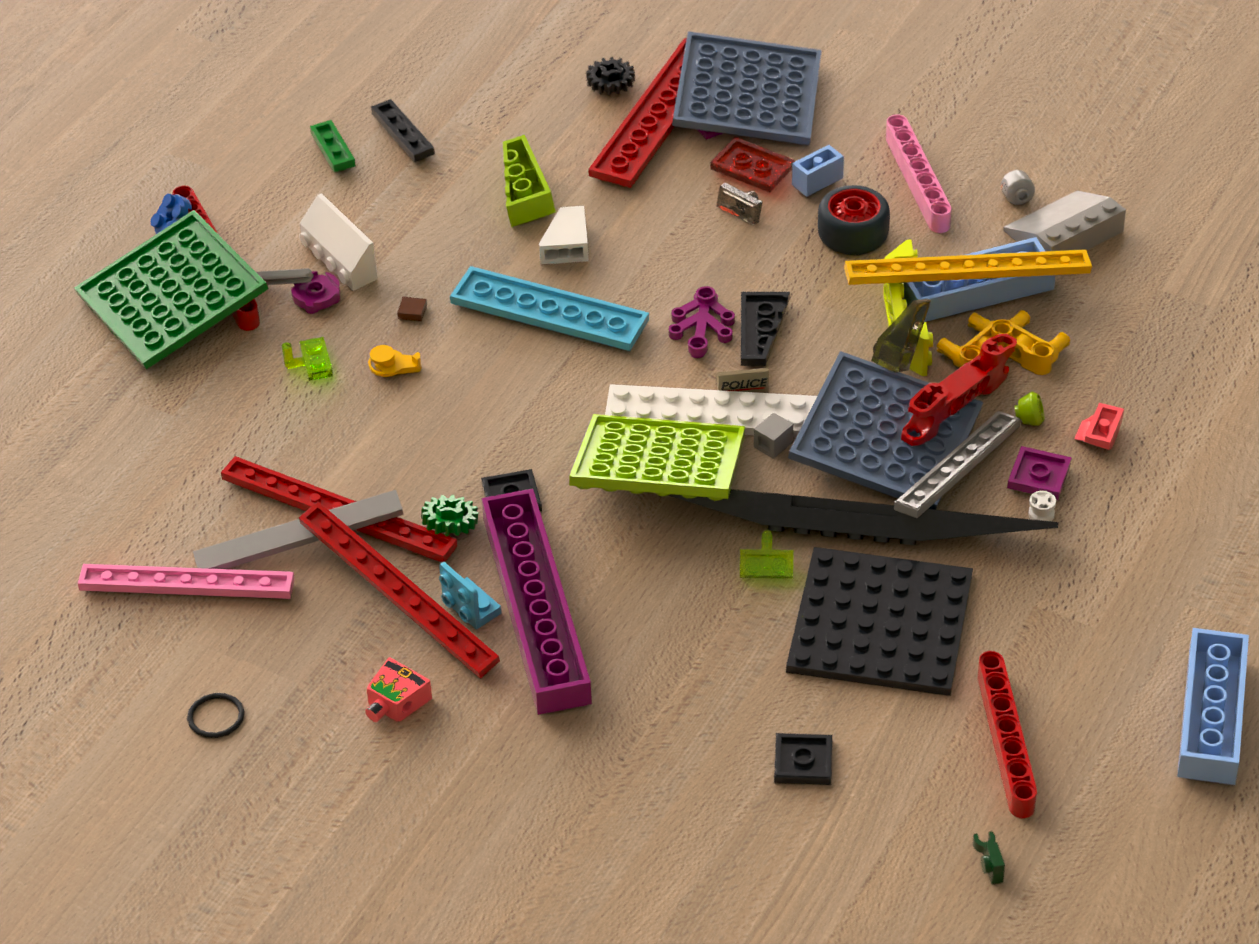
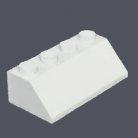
[299,194,377,291]

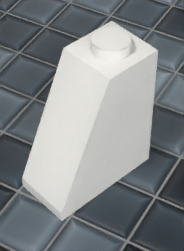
[539,206,588,265]

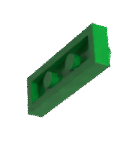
[310,120,356,173]

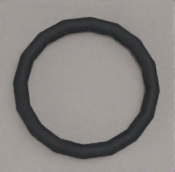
[187,693,245,738]

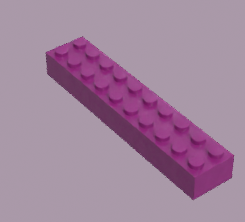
[481,489,592,715]

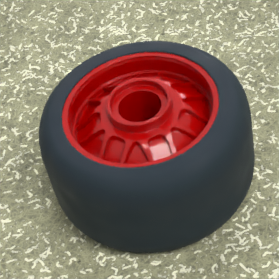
[818,185,890,255]

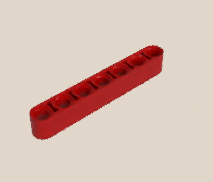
[978,651,1037,819]

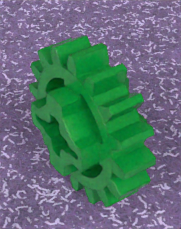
[421,495,479,536]

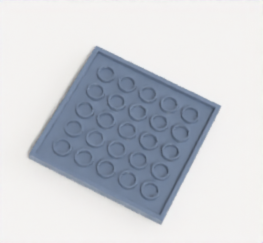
[672,31,822,145]
[788,351,983,510]

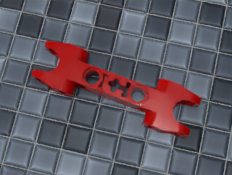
[901,334,1017,446]

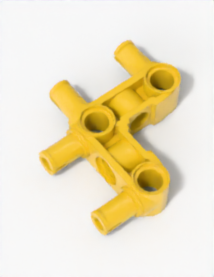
[936,310,1070,375]

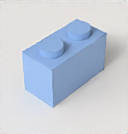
[792,145,844,197]

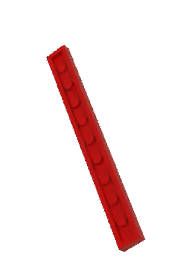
[221,456,458,563]
[299,501,500,679]

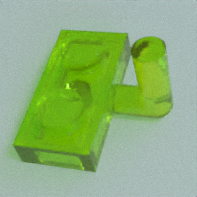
[282,337,333,381]
[740,530,794,579]

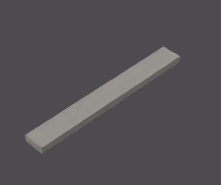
[894,411,1020,518]
[193,490,404,569]

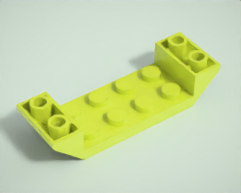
[883,240,933,376]

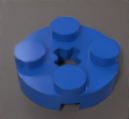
[151,193,192,234]

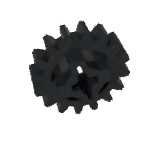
[586,57,635,96]

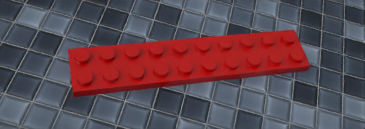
[588,38,687,188]

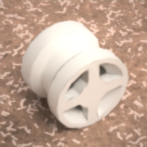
[1028,491,1056,521]

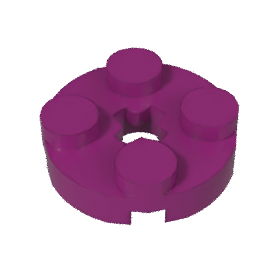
[291,271,340,314]

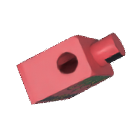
[365,657,432,722]

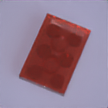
[710,137,795,192]

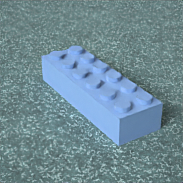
[901,237,1056,323]
[1177,628,1249,785]

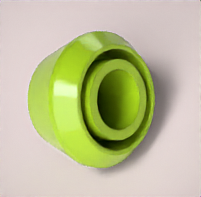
[1014,392,1045,426]

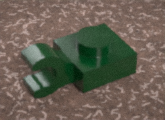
[973,831,1005,885]

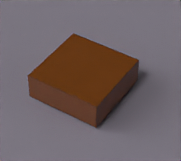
[397,297,427,321]

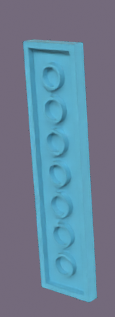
[450,266,649,351]

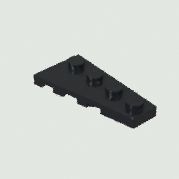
[741,292,790,366]

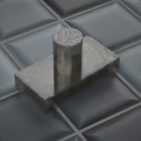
[716,183,763,225]

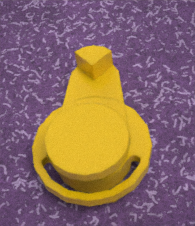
[368,345,422,377]

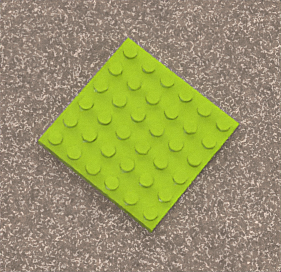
[569,414,745,501]

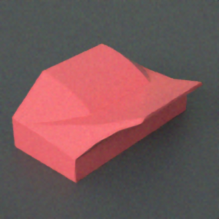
[1075,403,1124,450]

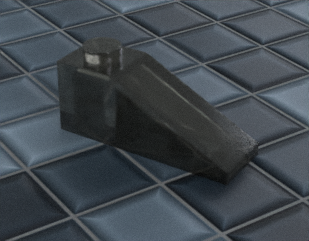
[871,299,931,373]

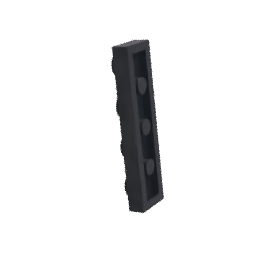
[371,99,435,162]

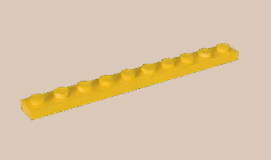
[844,250,1092,285]

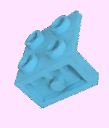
[439,562,502,630]

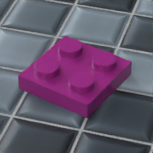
[1007,446,1072,500]

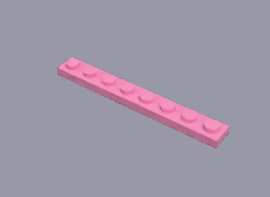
[78,564,295,599]

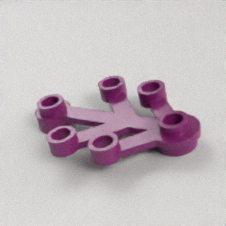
[669,286,735,358]

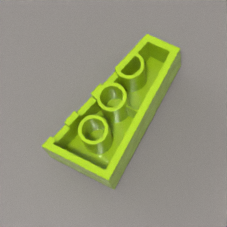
[503,135,556,227]

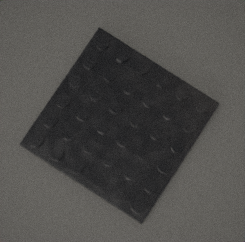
[786,547,973,696]

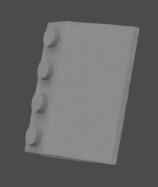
[1003,191,1126,251]

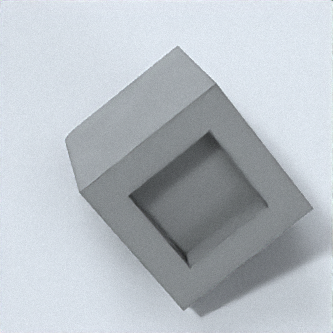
[754,413,794,459]

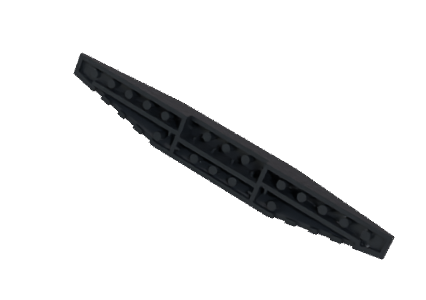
[668,489,1059,545]

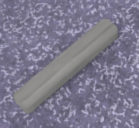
[256,268,313,285]

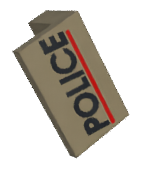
[716,368,769,393]

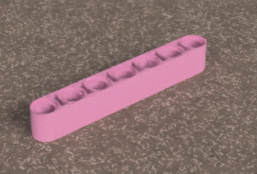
[886,115,951,233]

